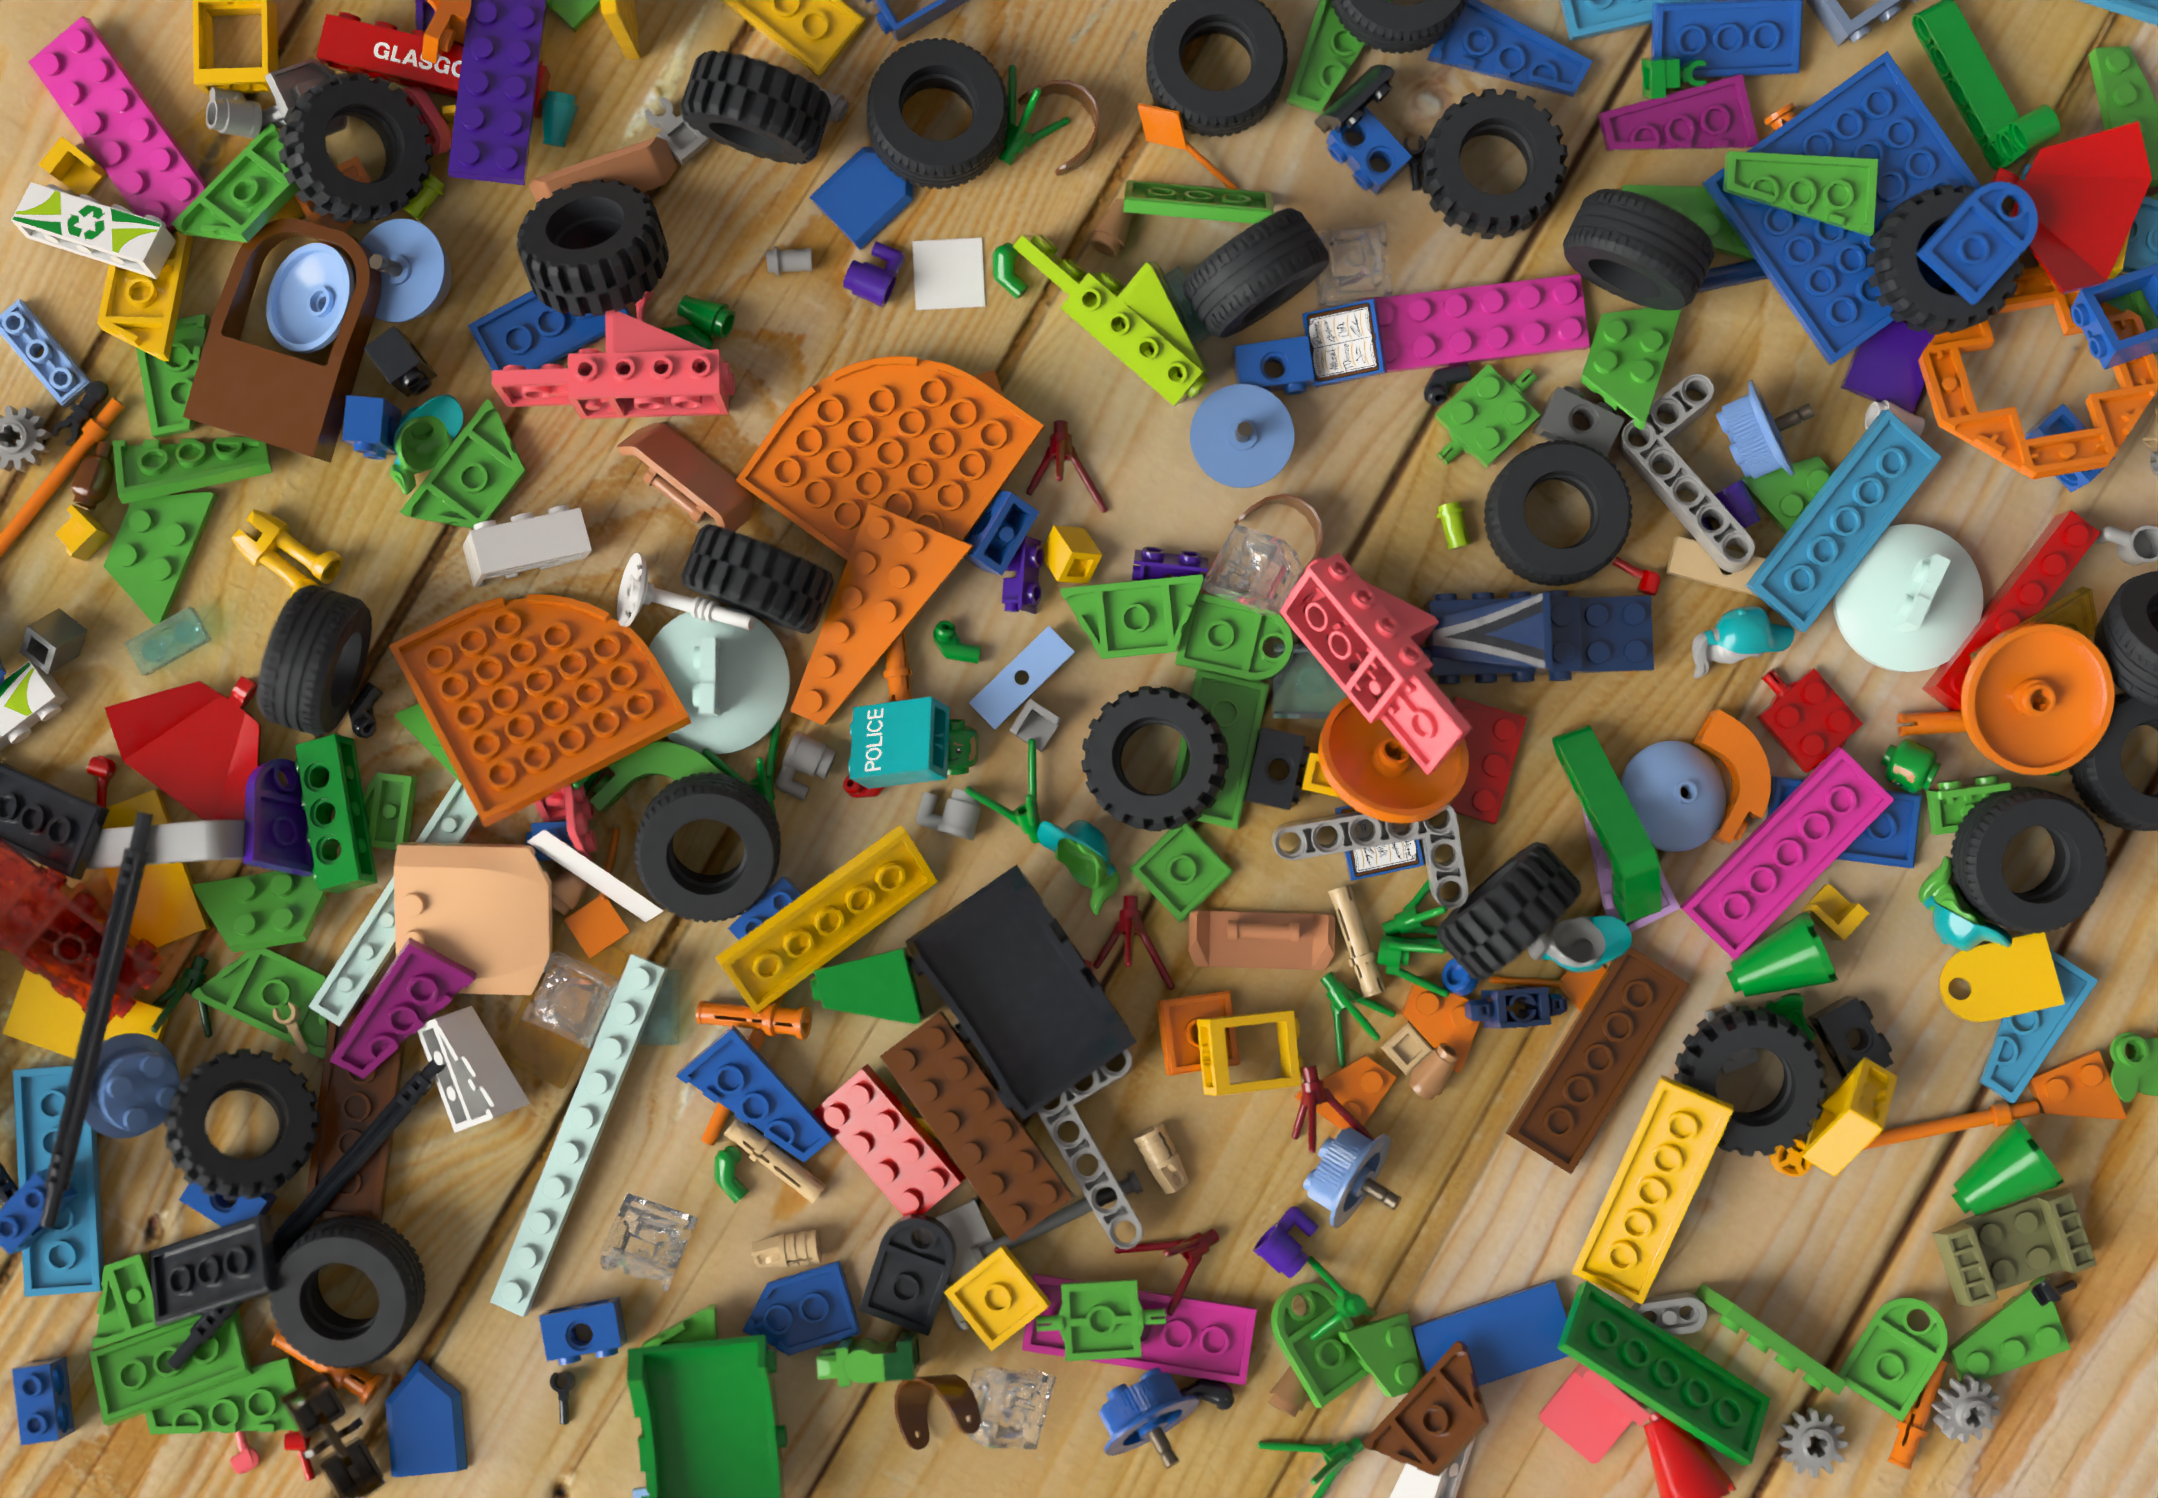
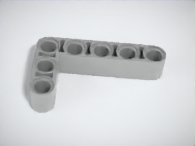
[1619,374,1755,573]
[1271,806,1468,909]
[86,820,245,869]
[1037,1049,1143,1249]

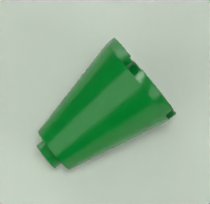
[1726,911,1838,997]
[1952,1119,2065,1216]

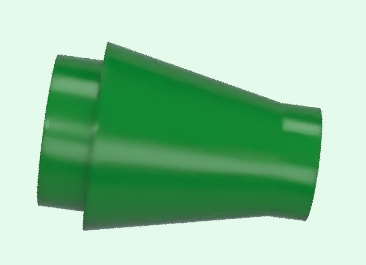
[677,295,735,338]

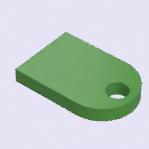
[1175,593,1294,682]
[1271,1283,1369,1408]
[1837,1298,1948,1422]

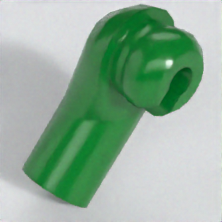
[992,243,1029,300]
[661,324,713,350]
[714,1146,749,1204]

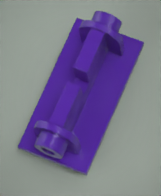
[1001,536,1044,614]
[1132,547,1208,588]

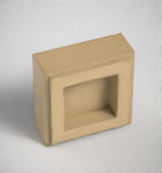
[1380,1022,1434,1075]

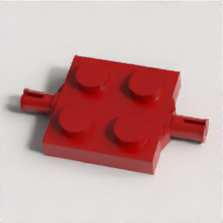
[1756,668,1863,773]

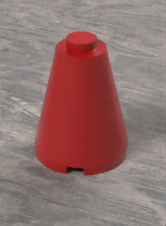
[1644,1411,1736,1498]

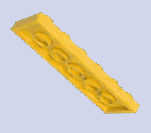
[715,824,938,1014]
[1572,1075,1733,1304]

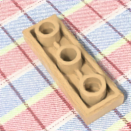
[1666,536,1765,597]

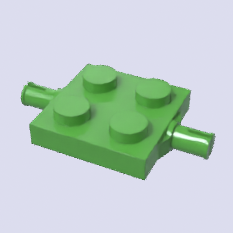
[1434,364,1540,469]
[1036,1278,1166,1361]

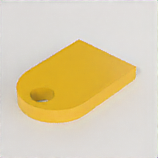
[1938,932,2065,1023]

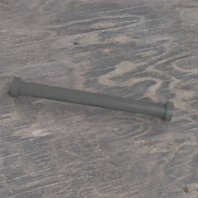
[971,1171,1143,1264]

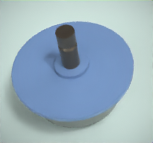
[352,219,452,323]
[1190,384,1295,488]

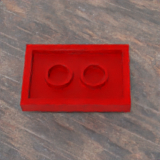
[1450,696,1527,825]

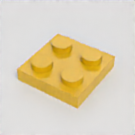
[944,1243,1051,1351]

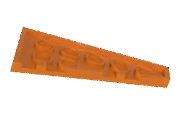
[790,504,975,725]

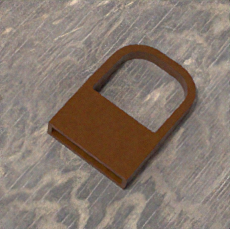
[183,218,381,463]

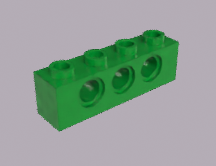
[295,734,378,894]

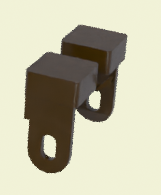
[280,1373,385,1498]

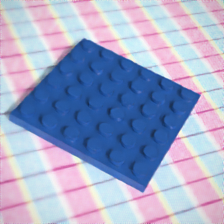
[1702,51,1982,365]

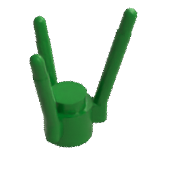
[1377,935,1449,997]

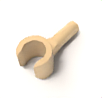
[273,1002,309,1054]

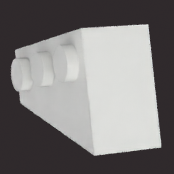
[463,505,592,588]
[417,1006,530,1133]

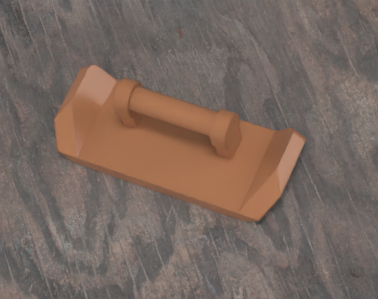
[529,137,677,203]
[617,423,754,531]
[1188,910,1335,970]

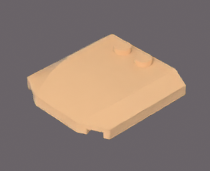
[394,842,553,995]

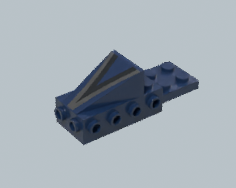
[1421,590,1654,685]

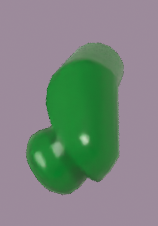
[933,620,981,664]

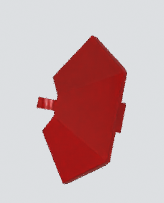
[1991,121,2152,294]
[105,676,261,821]

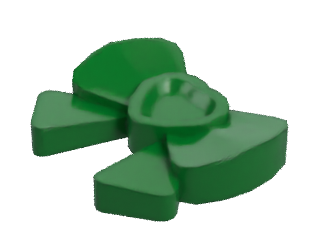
[1764,993,1816,1041]

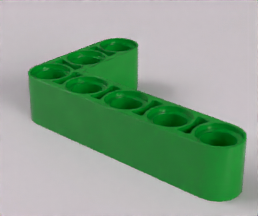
[1912,0,2061,172]
[1552,724,1662,924]

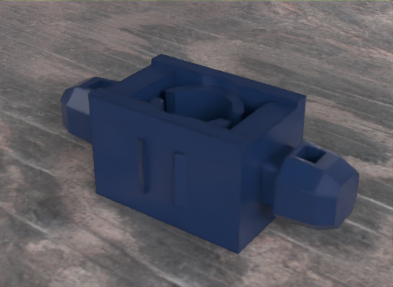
[1465,986,1567,1029]

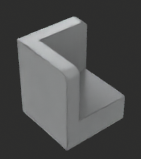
[1010,699,1061,752]

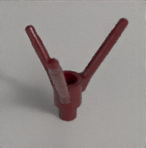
[1026,420,1108,513]
[1093,895,1175,990]
[1292,1065,1375,1153]
[1114,1229,1220,1316]

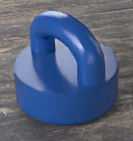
[1442,958,1478,996]

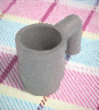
[206,87,262,139]
[2095,525,2158,565]
[776,731,837,801]
[916,788,982,841]

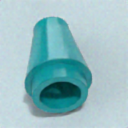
[542,91,579,148]

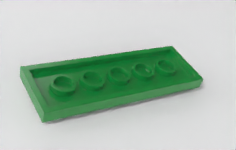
[1557,1281,1771,1467]

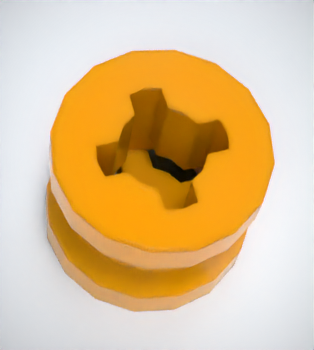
[1769,1138,1813,1177]

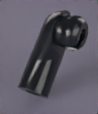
[1424,363,1471,406]
[348,682,384,738]
[1179,1378,1235,1410]

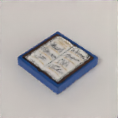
[1302,299,1387,388]
[1335,805,1424,881]

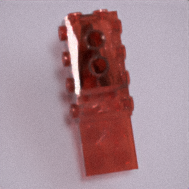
[0,837,163,1024]

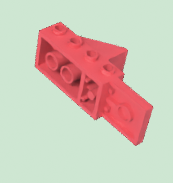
[492,310,735,419]
[1278,553,1472,776]

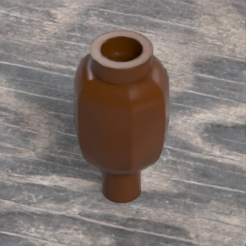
[72,441,114,510]

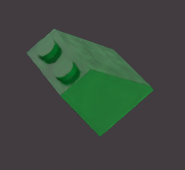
[810,947,925,1024]

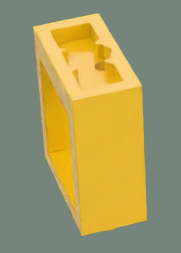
[193,0,278,94]
[1197,1010,1304,1096]
[1802,1057,1898,1177]

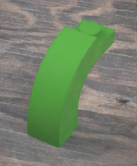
[590,741,726,812]

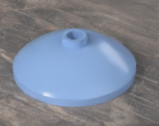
[266,243,355,353]
[1620,741,1727,852]

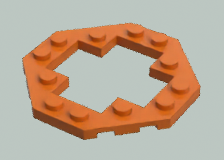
[1918,266,2158,480]

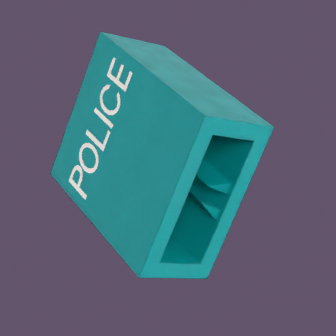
[848,696,950,789]

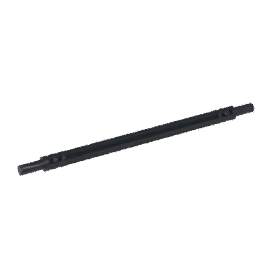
[39,811,153,1228]
[167,1058,447,1370]

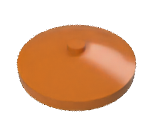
[1961,623,2114,775]
[1318,696,1469,823]

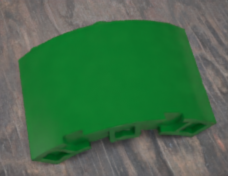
[627,1335,787,1498]

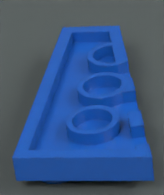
[1427,0,1593,97]
[676,1025,833,1162]

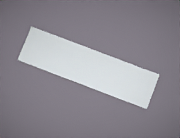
[527,830,664,922]

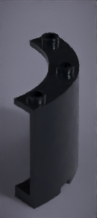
[905,864,1137,1120]

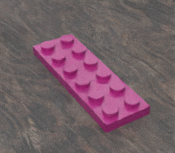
[28,16,208,233]
[1361,274,1590,373]
[1680,747,1894,960]
[1022,1273,1257,1385]

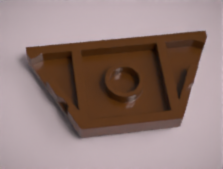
[1362,1340,1490,1476]

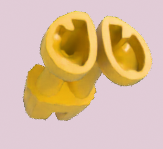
[231,509,343,598]

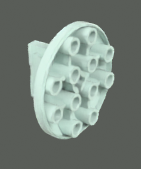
[1832,524,1983,672]
[649,606,791,755]

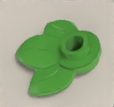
[2110,1032,2158,1103]

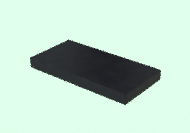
[0,762,109,880]
[149,1215,279,1326]

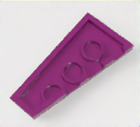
[1598,74,1759,151]
[330,937,476,1079]

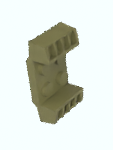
[1933,1188,2097,1307]

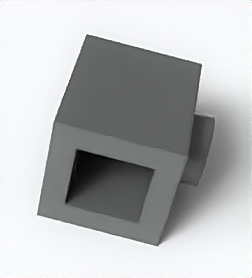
[19,608,88,674]

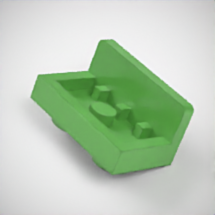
[1926,775,2012,835]

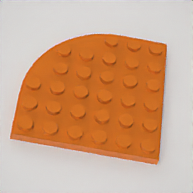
[735,356,1045,561]
[389,594,691,828]

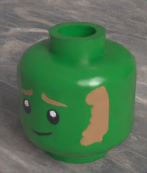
[947,719,978,775]
[1880,739,1941,793]

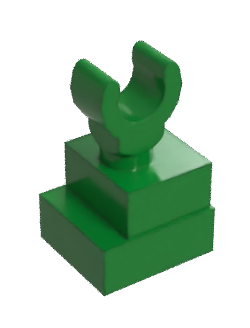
[1641,56,1707,99]

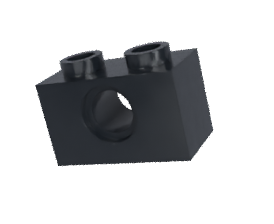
[364,326,438,397]
[1244,727,1310,811]
[1808,996,1894,1080]

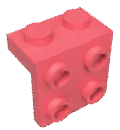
[534,783,597,862]
[1539,1363,1651,1464]

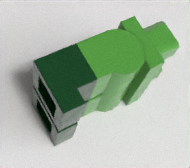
[816,1330,921,1387]

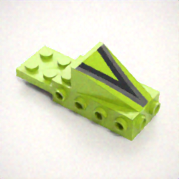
[1012,234,1211,406]

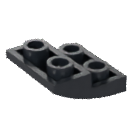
[1314,64,1395,133]

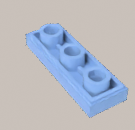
[0,299,92,408]
[969,626,1075,730]

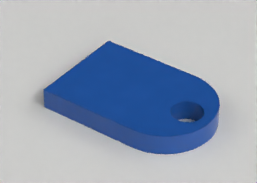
[1916,182,2038,305]

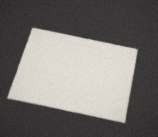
[912,238,985,310]

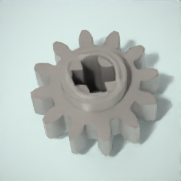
[0,405,52,473]
[1932,1374,2001,1444]
[1777,1407,1848,1478]

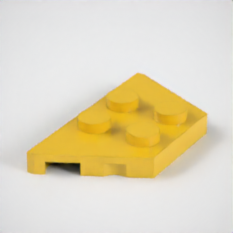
[97,232,193,361]

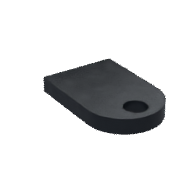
[858,1214,956,1336]

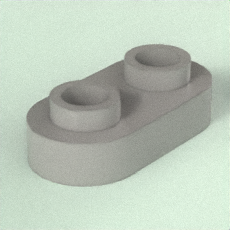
[1631,1292,1707,1336]

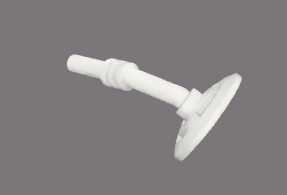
[617,553,756,631]

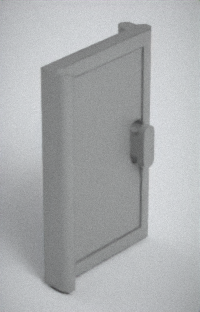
[915,1198,994,1331]

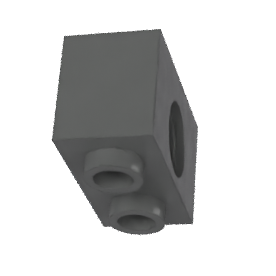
[1533,386,1625,457]

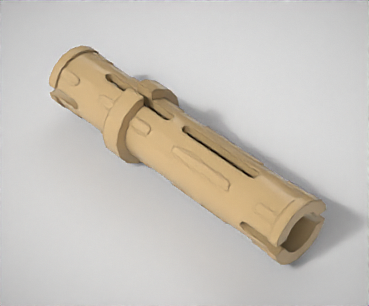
[1328,884,1387,998]
[724,1118,827,1204]

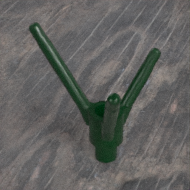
[151,955,212,1038]

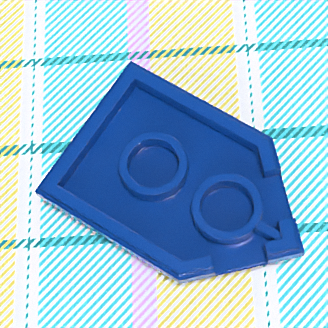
[809,147,914,250]
[742,1261,861,1356]
[385,1359,468,1477]

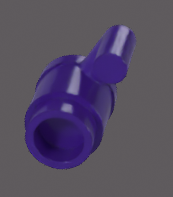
[843,241,905,308]
[1701,479,1761,531]
[1253,1206,1319,1279]

